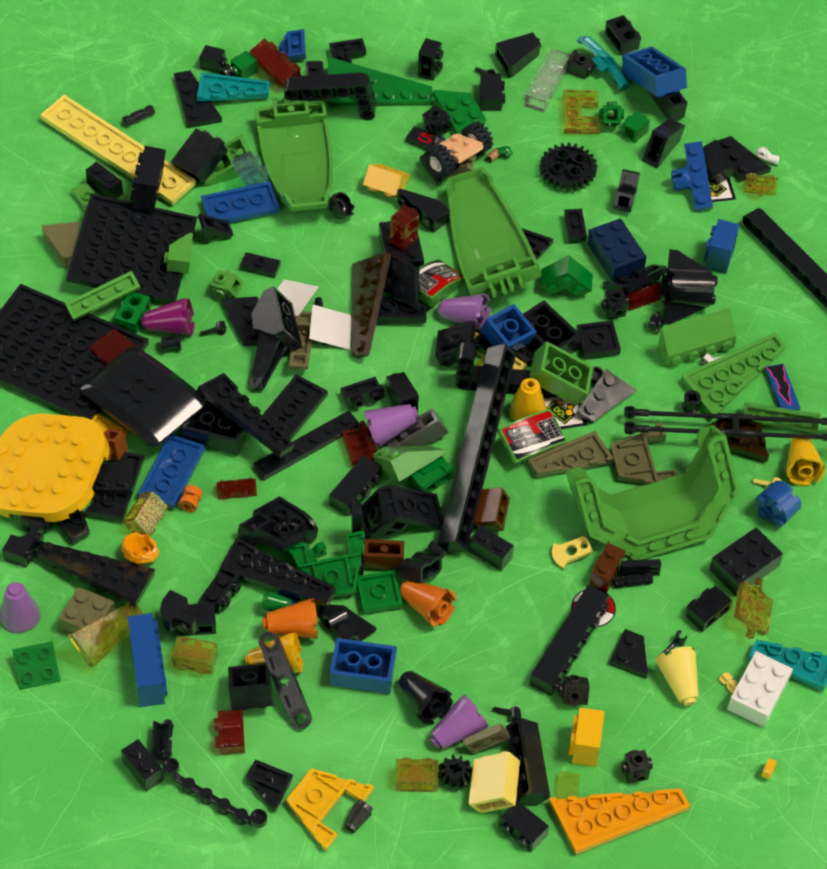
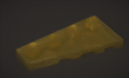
[68,602,143,667]

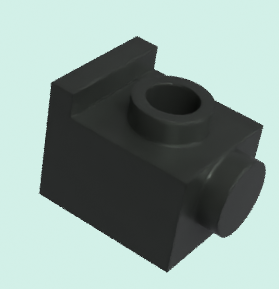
[566,49,594,79]

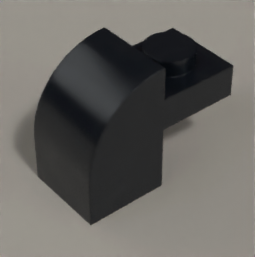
[613,169,640,212]
[160,590,197,635]

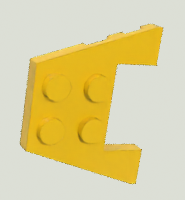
[286,768,374,851]

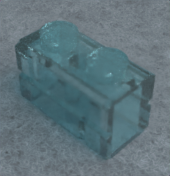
[233,151,269,186]

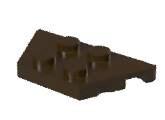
[696,420,769,462]

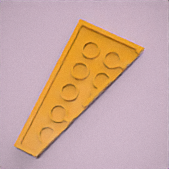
[548,788,690,855]

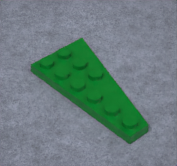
[328,57,433,106]

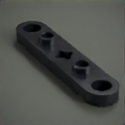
[259,631,312,729]

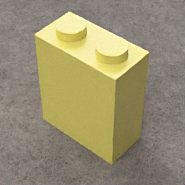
[469,751,520,814]

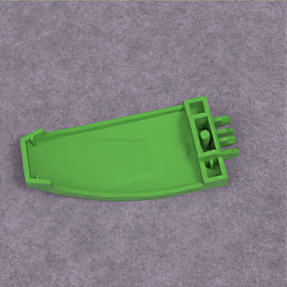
[255,97,333,212]
[446,167,542,298]

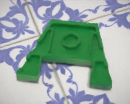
[289,530,365,598]

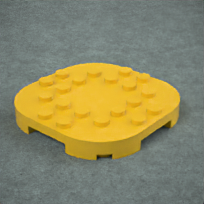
[0,414,109,522]

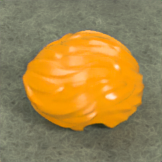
[121,532,159,565]

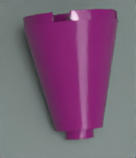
[141,298,195,335]

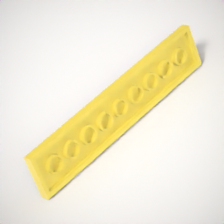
[40,95,196,205]

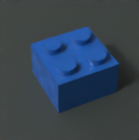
[704,219,740,274]
[480,304,537,352]

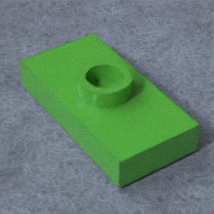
[71,182,95,212]

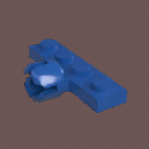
[671,141,713,212]

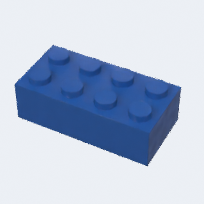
[622,46,687,97]
[128,613,168,707]

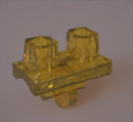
[744,173,778,197]

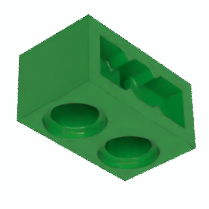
[113,292,151,334]

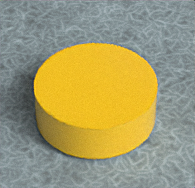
[761,758,777,780]

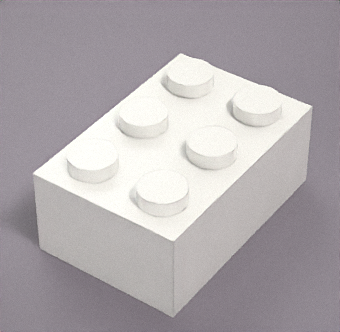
[727,651,793,728]

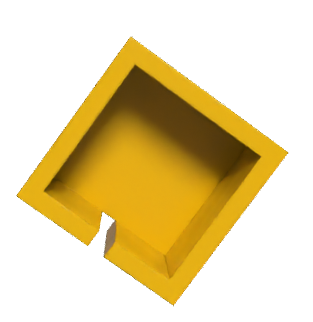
[569,707,605,767]

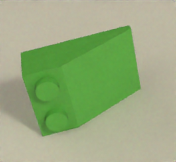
[373,445,446,482]

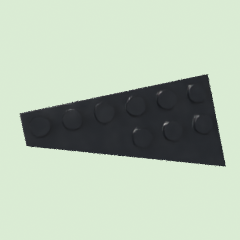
[35,541,155,608]

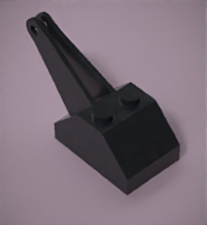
[249,286,302,392]

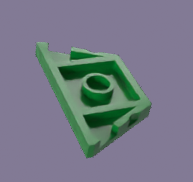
[432,90,486,134]

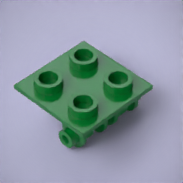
[12,641,61,690]

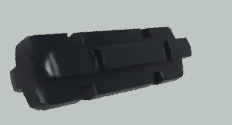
[122,105,155,127]
[614,572,653,588]

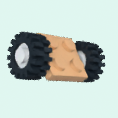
[423,121,493,179]

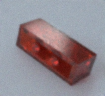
[250,38,301,89]

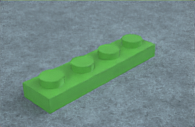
[65,271,140,321]
[743,402,821,433]

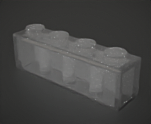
[523,48,571,113]

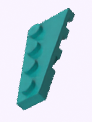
[197,72,270,102]
[748,639,827,691]

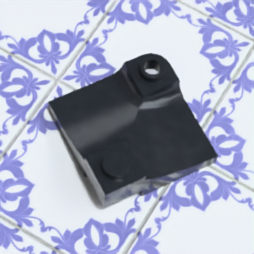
[237,496,318,552]

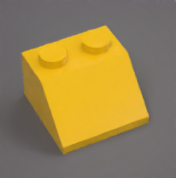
[363,163,411,198]

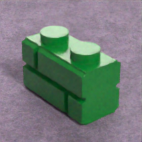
[408,456,453,493]

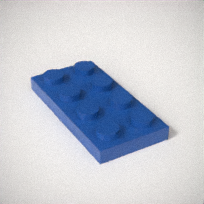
[201,181,280,223]
[138,435,205,509]

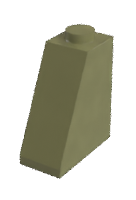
[42,222,80,268]

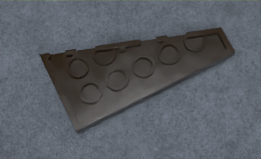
[352,252,391,359]

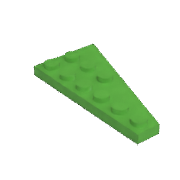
[681,332,786,419]

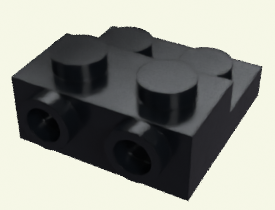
[435,321,477,367]

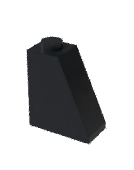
[495,32,541,78]
[642,118,685,168]
[386,372,419,412]

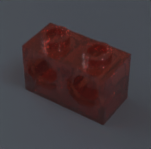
[390,205,419,250]

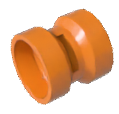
[178,485,203,512]

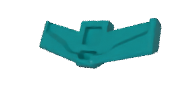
[577,36,632,90]

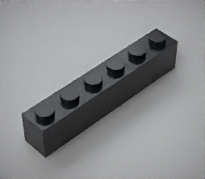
[530,585,610,696]

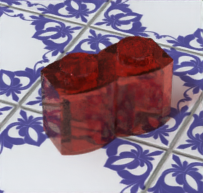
[214,709,245,755]

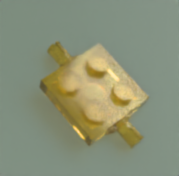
[734,577,773,639]

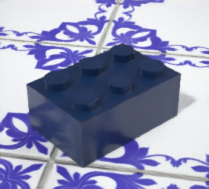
[587,218,647,282]

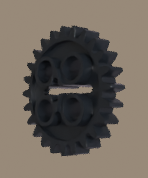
[540,142,598,192]

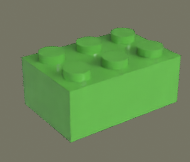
[529,341,594,406]

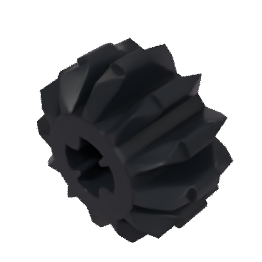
[438,754,473,791]

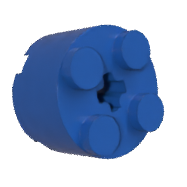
[756,480,801,528]

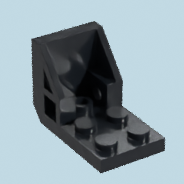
[362,485,444,540]

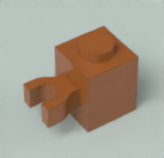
[104,428,128,462]

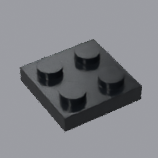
[576,320,621,359]

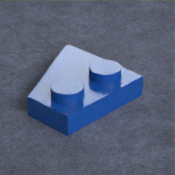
[273,29,307,64]

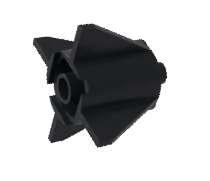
[655,249,718,324]

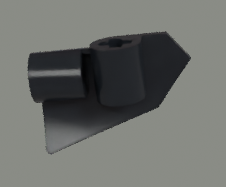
[318,604,377,641]

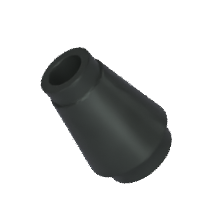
[345,800,373,833]

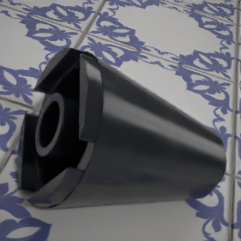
[399,671,453,725]

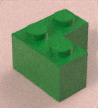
[540,255,593,298]

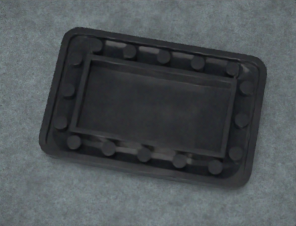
[81,347,206,447]

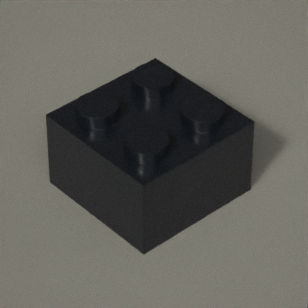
[228,663,273,711]

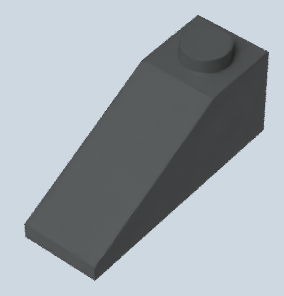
[386,408,449,447]

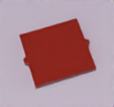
[90,329,135,364]

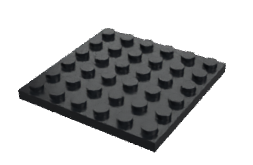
[66,193,198,304]

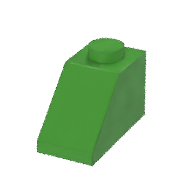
[164,233,193,273]

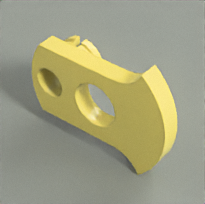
[552,536,593,569]

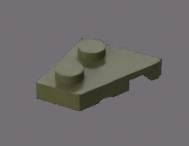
[447,153,477,178]

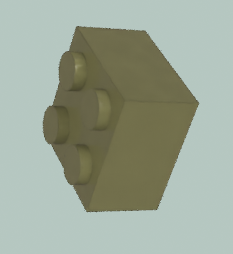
[59,587,116,645]

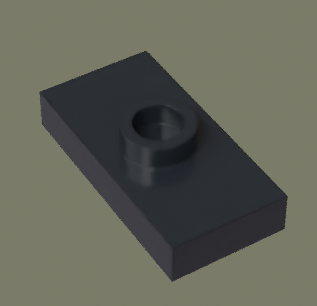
[240,252,281,278]

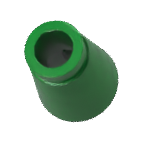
[261,591,291,611]

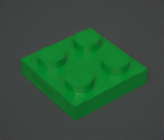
[357,570,403,614]

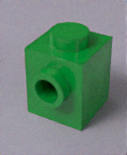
[230,51,258,78]
[622,111,650,143]

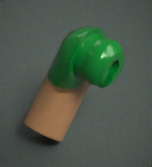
[486,145,513,163]

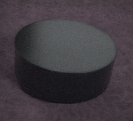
[428,541,447,558]

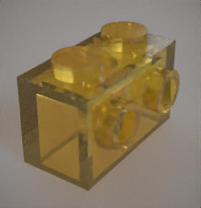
[122,491,168,536]
[172,636,218,674]
[395,757,438,792]

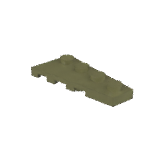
[528,431,614,478]

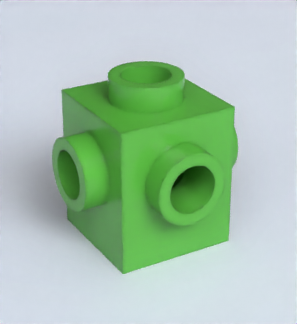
[211,270,243,298]

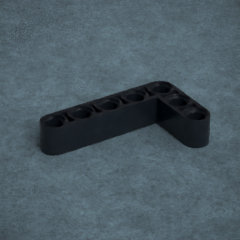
[284,73,377,120]
[455,342,548,396]

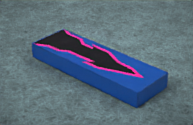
[765,364,801,410]

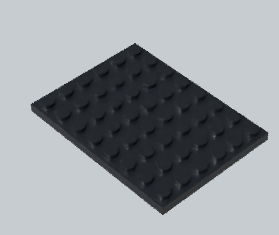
[0,284,149,420]

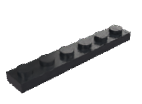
[253,410,360,481]

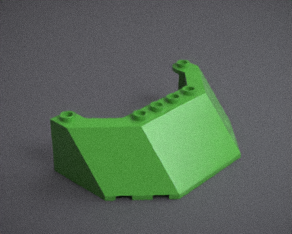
[565,425,739,560]

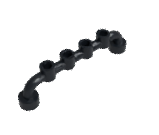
[162,758,267,828]

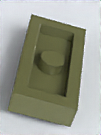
[463,723,510,754]

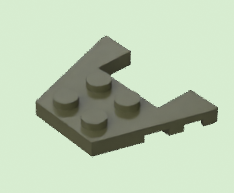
[610,422,677,484]

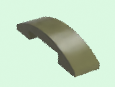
[289,311,312,369]

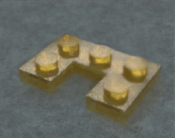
[563,90,600,134]

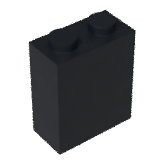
[171,128,228,184]

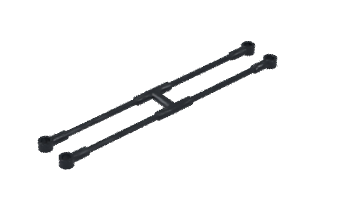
[624,406,827,441]

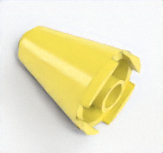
[655,646,699,706]

